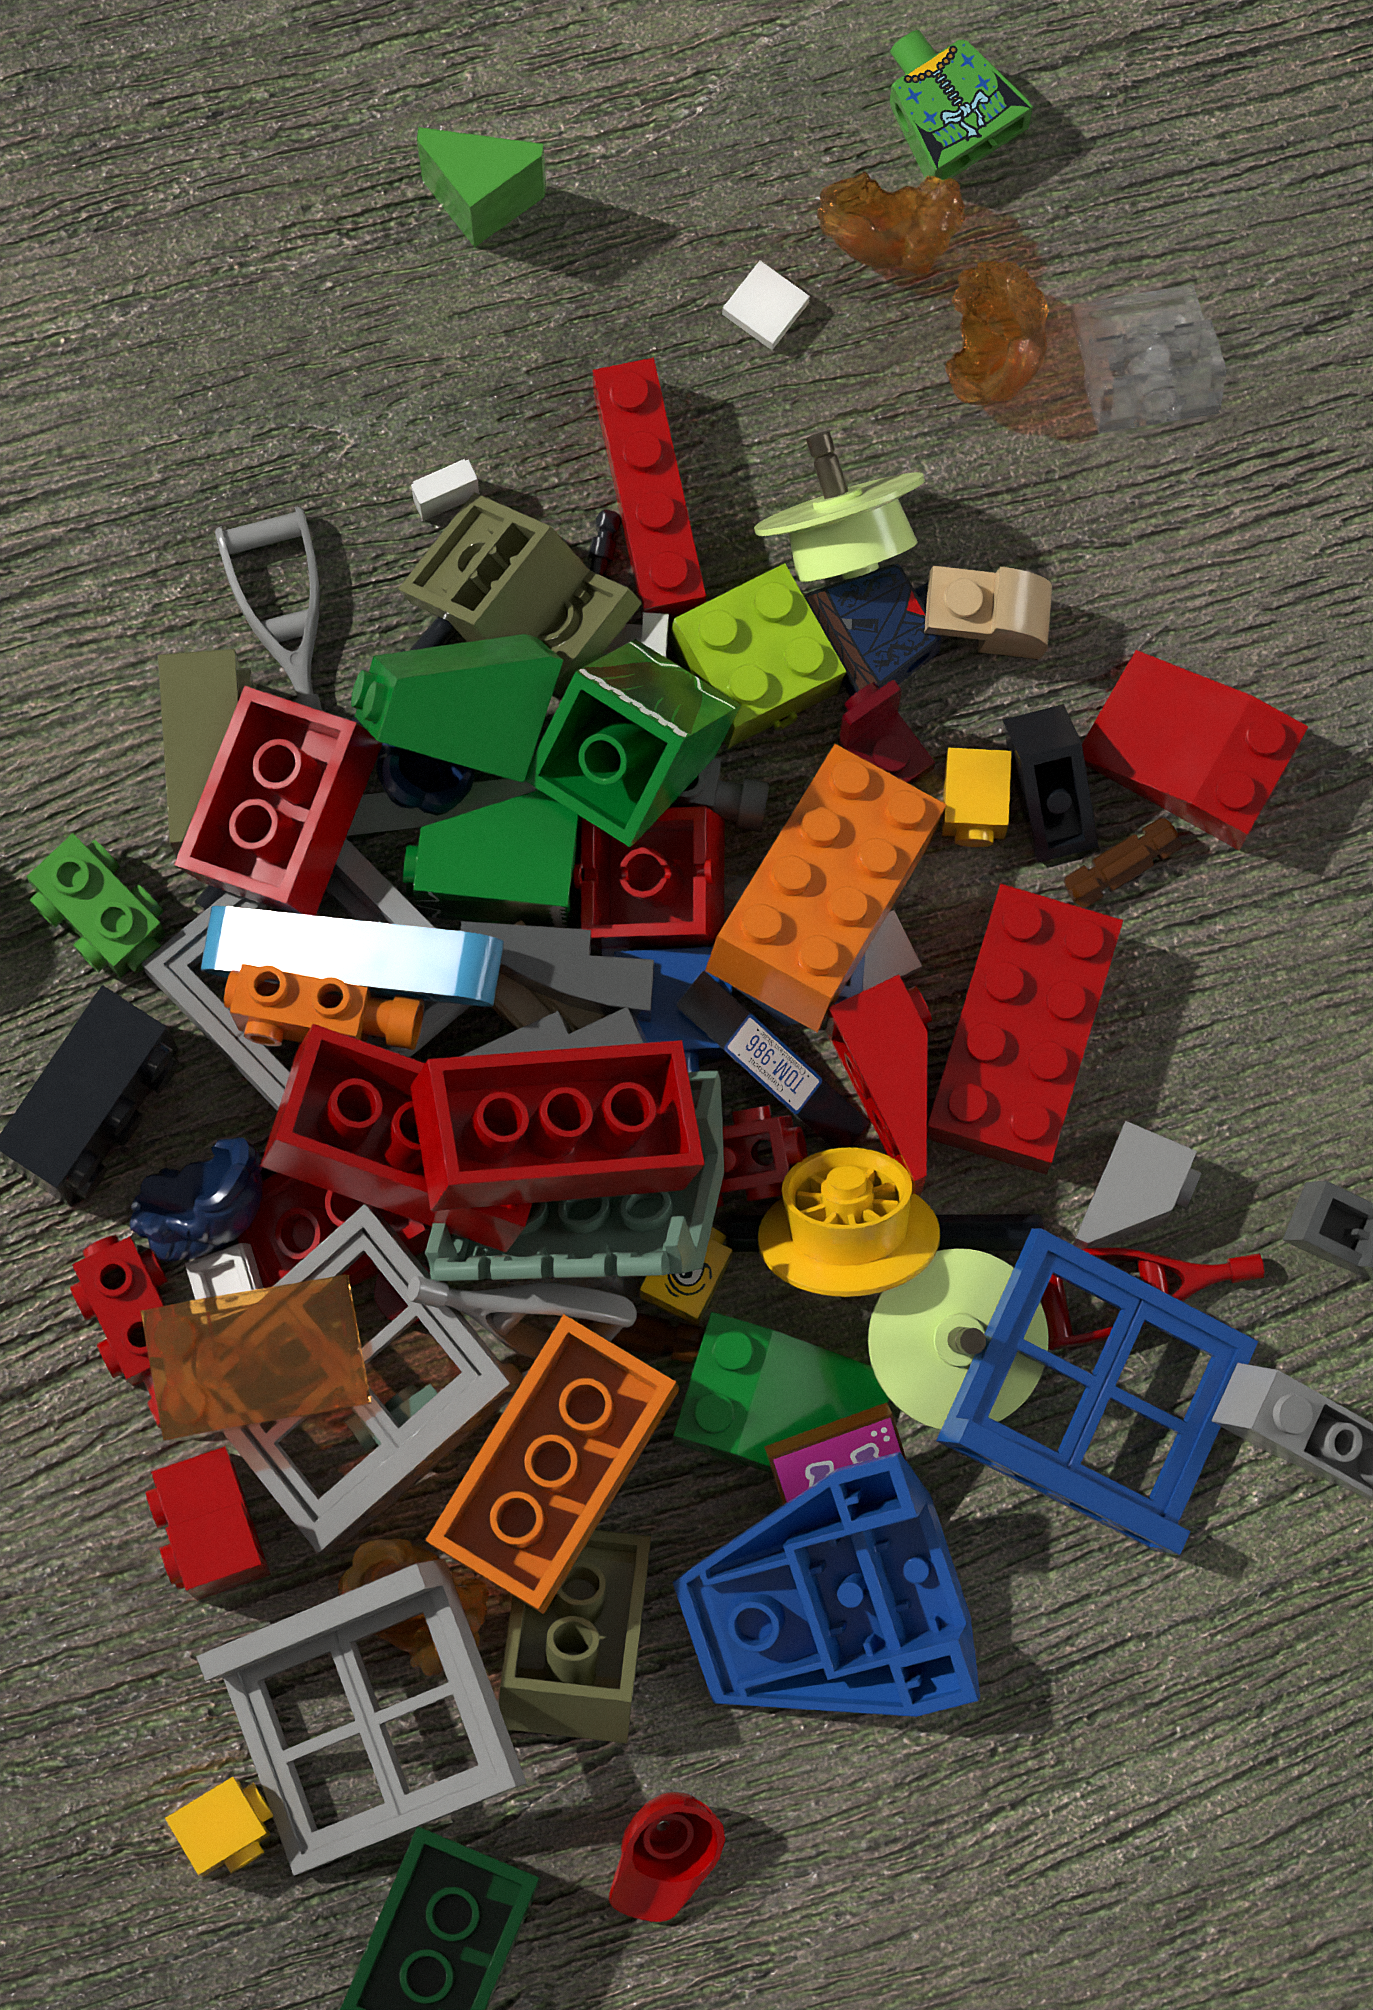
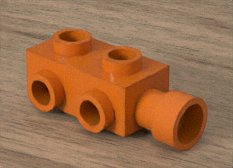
[224,964,424,1050]

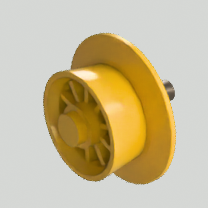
[758,1147,940,1302]

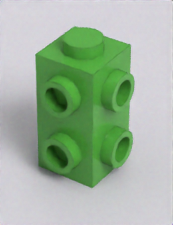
[26,833,166,978]

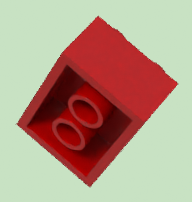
[174,686,383,916]

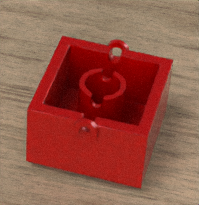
[573,806,725,949]

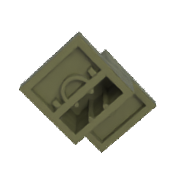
[398,492,642,700]

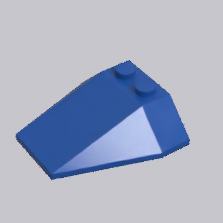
[672,1452,980,1717]

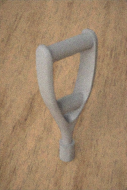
[215,507,323,711]
[407,1276,637,1360]

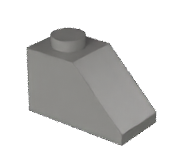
[1072,1121,1201,1249]

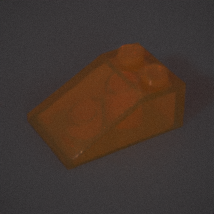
[141,1275,372,1441]

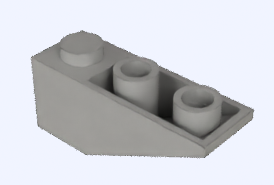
[1211,1363,1373,1501]

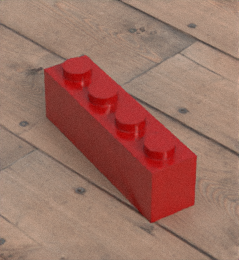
[592,357,706,623]

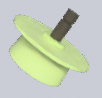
[754,431,925,582]
[868,1248,1048,1429]

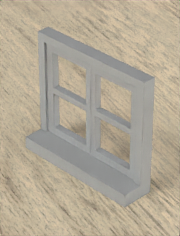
[141,839,470,1111]
[176,1204,524,1553]
[196,1559,527,1876]

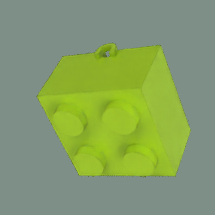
[668,563,846,748]

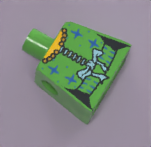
[890,30,1033,191]

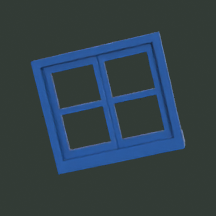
[936,1229,1258,1555]

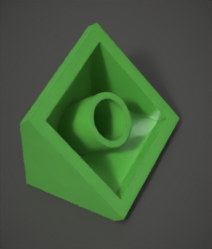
[417,127,546,248]

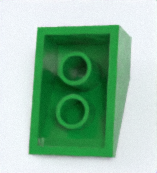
[673,1311,889,1474]

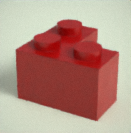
[145,1446,271,1601]

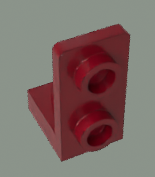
[839,679,935,785]

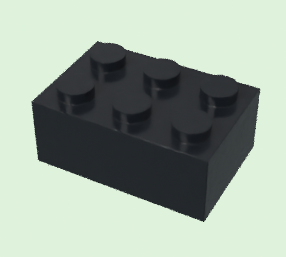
[0,985,179,1207]

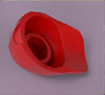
[609,1792,726,1922]

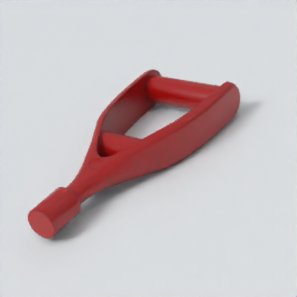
[1041,1247,1264,1350]

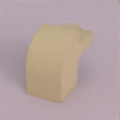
[924,566,1052,659]

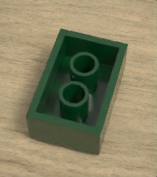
[340,1826,541,2010]

